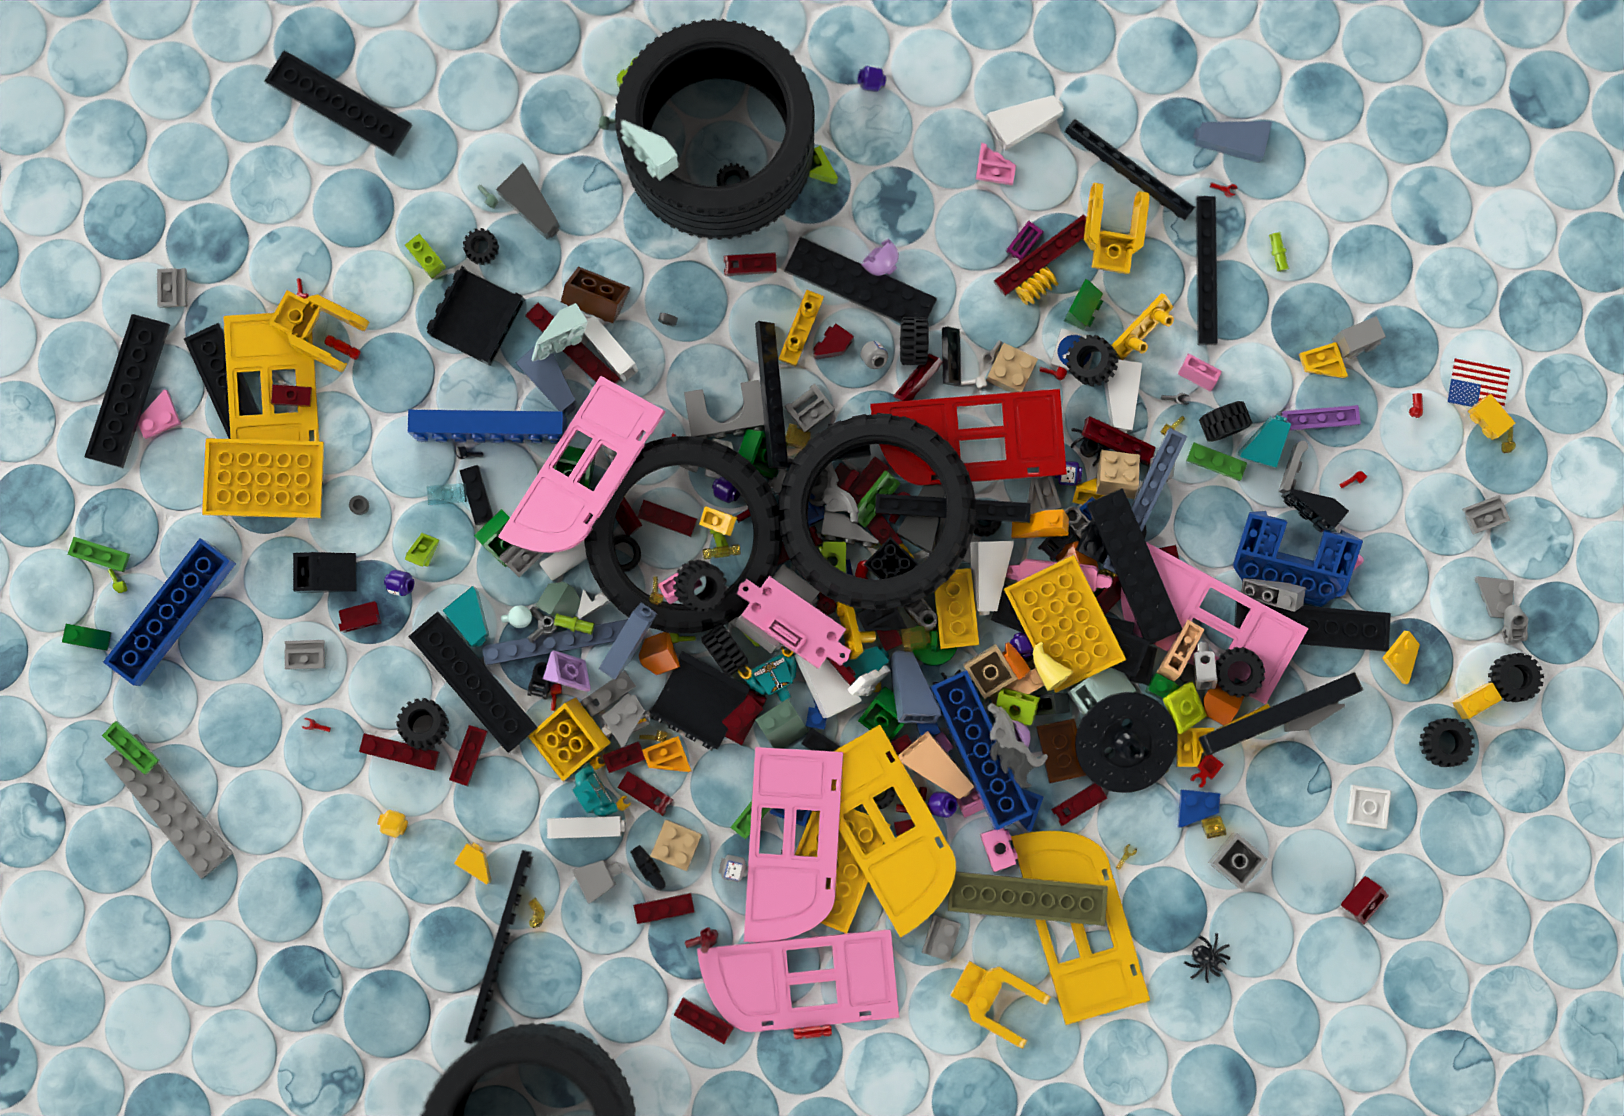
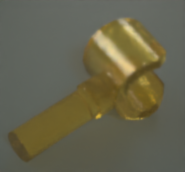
[1160,416,1185,435]
[1501,427,1516,453]
[649,576,663,605]
[639,730,668,742]
[1116,844,1137,870]

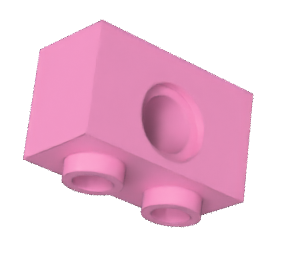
[980,827,1018,872]

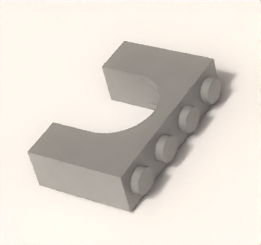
[684,380,765,439]
[735,564,820,654]

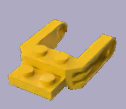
[1084,182,1150,274]
[269,290,370,372]
[950,961,1051,1049]

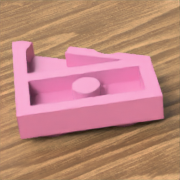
[975,143,1016,185]
[138,389,181,438]

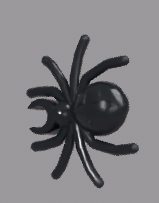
[1071,419,1106,467]
[1184,933,1231,983]

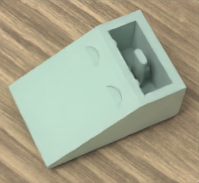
[621,120,678,181]
[531,303,588,362]
[1067,668,1136,716]

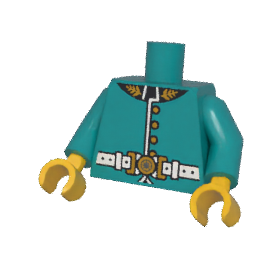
[738,646,797,702]
[572,755,631,817]

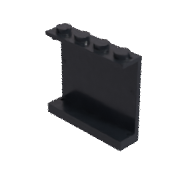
[427,266,525,366]
[649,651,751,751]

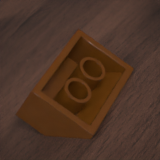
[561,266,630,323]

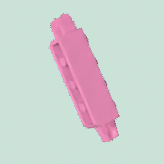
[1006,559,1113,591]

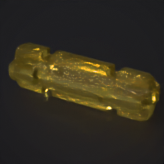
[702,544,741,560]

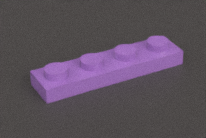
[1281,405,1361,431]

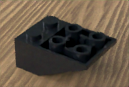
[1281,489,1349,532]
[864,537,919,579]
[293,552,357,593]

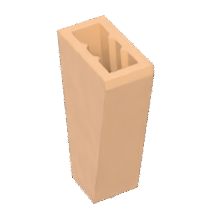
[898,731,974,799]

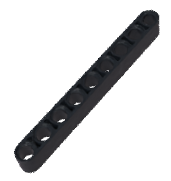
[1198,672,1364,756]

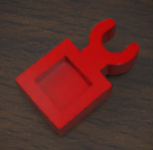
[1190,754,1224,788]

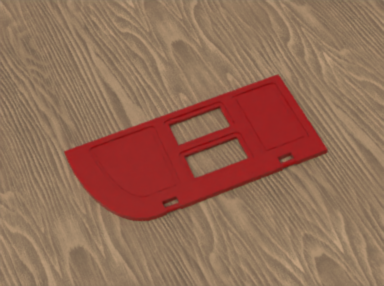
[870,389,1067,486]

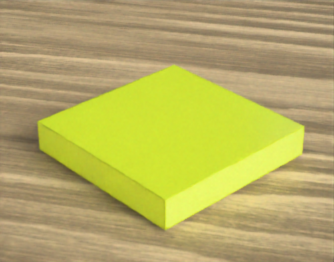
[1163,682,1207,734]

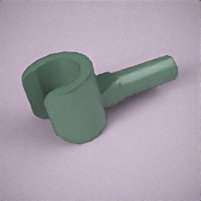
[598,116,616,129]
[477,185,498,209]

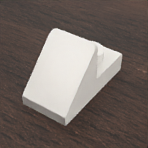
[577,589,610,620]

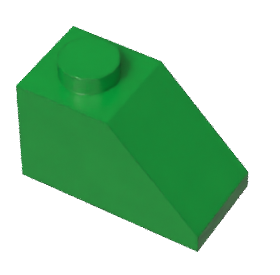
[62,623,111,651]
[1145,673,1180,701]

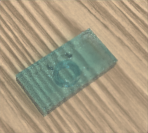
[427,483,467,505]

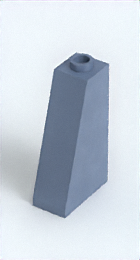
[1193,121,1272,163]
[516,346,577,415]
[599,603,657,680]
[889,650,941,723]

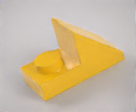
[699,506,737,536]

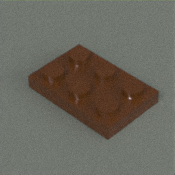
[1036,718,1086,784]

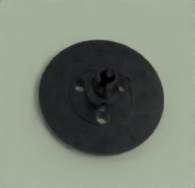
[1075,692,1178,793]

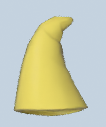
[1033,642,1073,692]

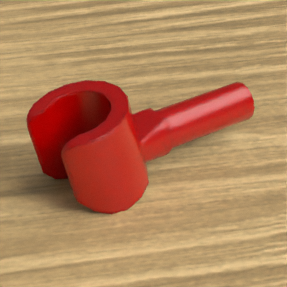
[1210,183,1238,197]
[296,278,309,299]
[1039,367,1067,380]
[1339,471,1367,488]
[550,684,562,711]
[302,718,331,732]

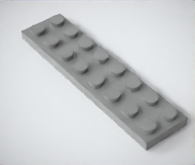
[105,734,233,879]

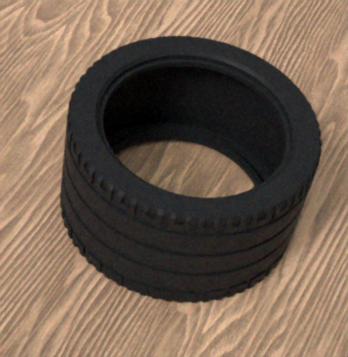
[615,19,815,240]
[420,1023,636,1116]

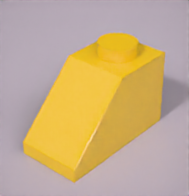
[454,842,492,884]

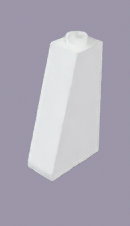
[985,95,1064,151]
[584,316,638,383]
[1104,359,1142,433]
[970,541,1014,615]
[794,654,861,718]
[547,816,625,839]

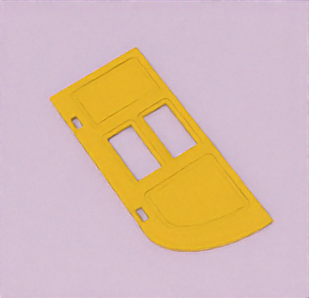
[223,313,320,442]
[831,725,956,938]
[1011,831,1150,1025]

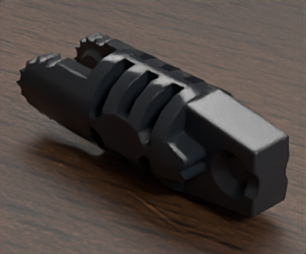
[630,845,666,891]

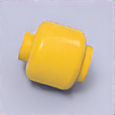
[377,809,408,838]

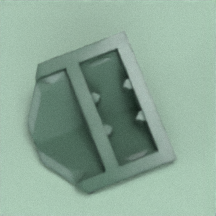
[536,582,581,618]

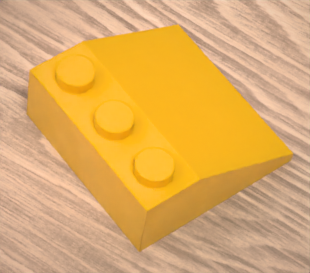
[528,697,611,781]

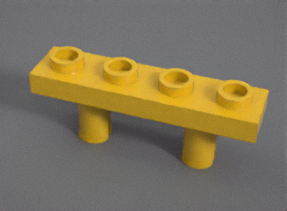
[778,289,824,367]
[1111,293,1174,360]
[836,602,876,659]

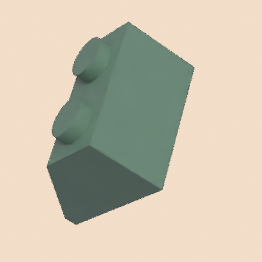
[756,699,809,749]

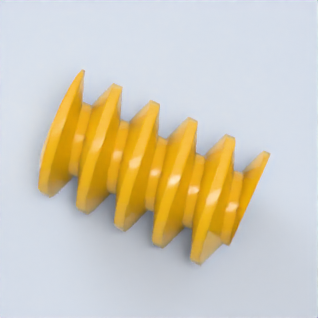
[1015,267,1059,305]

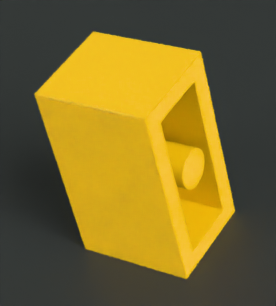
[1468,394,1515,440]
[1452,683,1503,719]

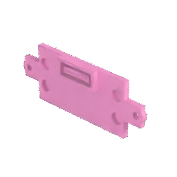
[737,576,851,669]

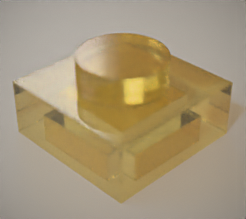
[1201,816,1226,839]

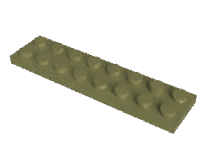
[948,872,1108,926]

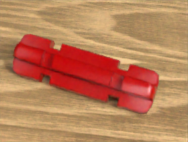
[324,335,361,360]
[793,1025,832,1039]

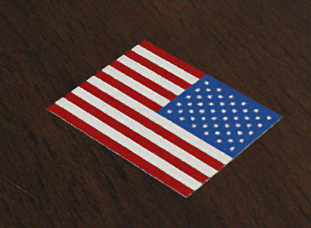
[1447,359,1511,409]

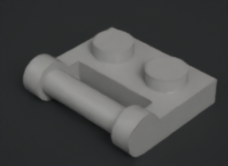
[784,384,835,433]

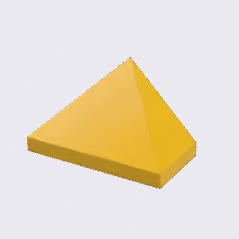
[1072,478,1104,505]

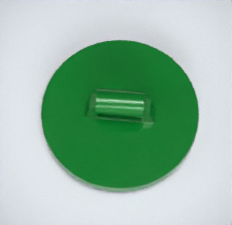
[910,619,958,666]

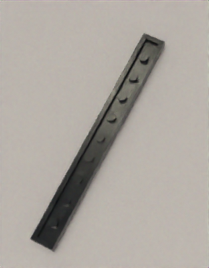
[464,850,534,1044]

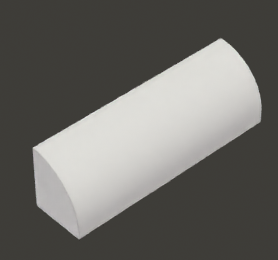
[539,534,615,581]

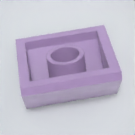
[543,650,591,692]

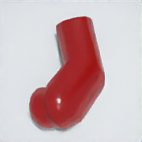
[1409,393,1423,418]
[855,560,868,579]

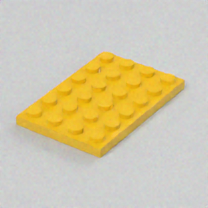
[202,438,324,519]
[1004,555,1126,693]
[794,809,891,934]

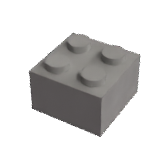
[1332,316,1386,360]
[1208,833,1268,889]

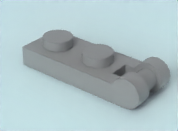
[1278,441,1308,493]
[581,671,636,717]

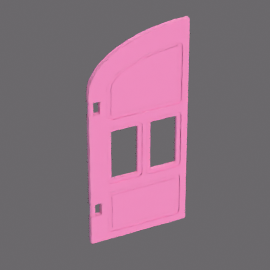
[498,376,665,553]
[1121,542,1308,704]
[744,747,843,942]
[697,929,899,1032]

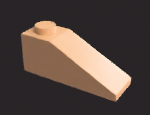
[1156,620,1205,682]
[989,668,1044,706]

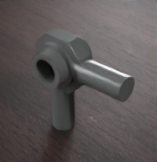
[527,607,558,643]

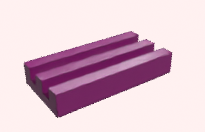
[1006,221,1044,261]

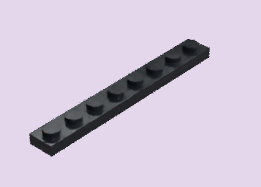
[1064,119,1195,221]
[1196,196,1218,345]
[755,321,789,470]
[875,494,1031,523]

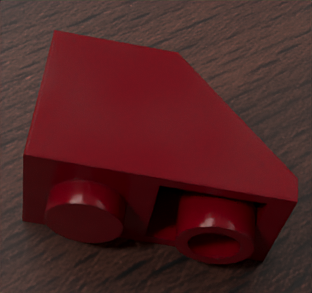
[813,323,854,360]

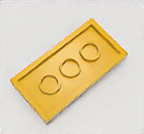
[934,568,979,649]

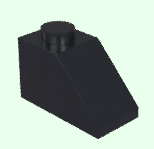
[1035,693,1070,716]

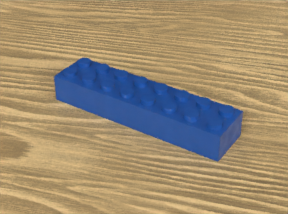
[408,409,567,444]
[103,538,236,686]
[930,670,1032,830]

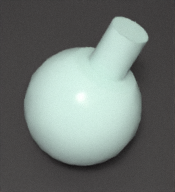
[501,605,532,628]

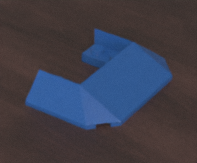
[1233,511,1363,607]

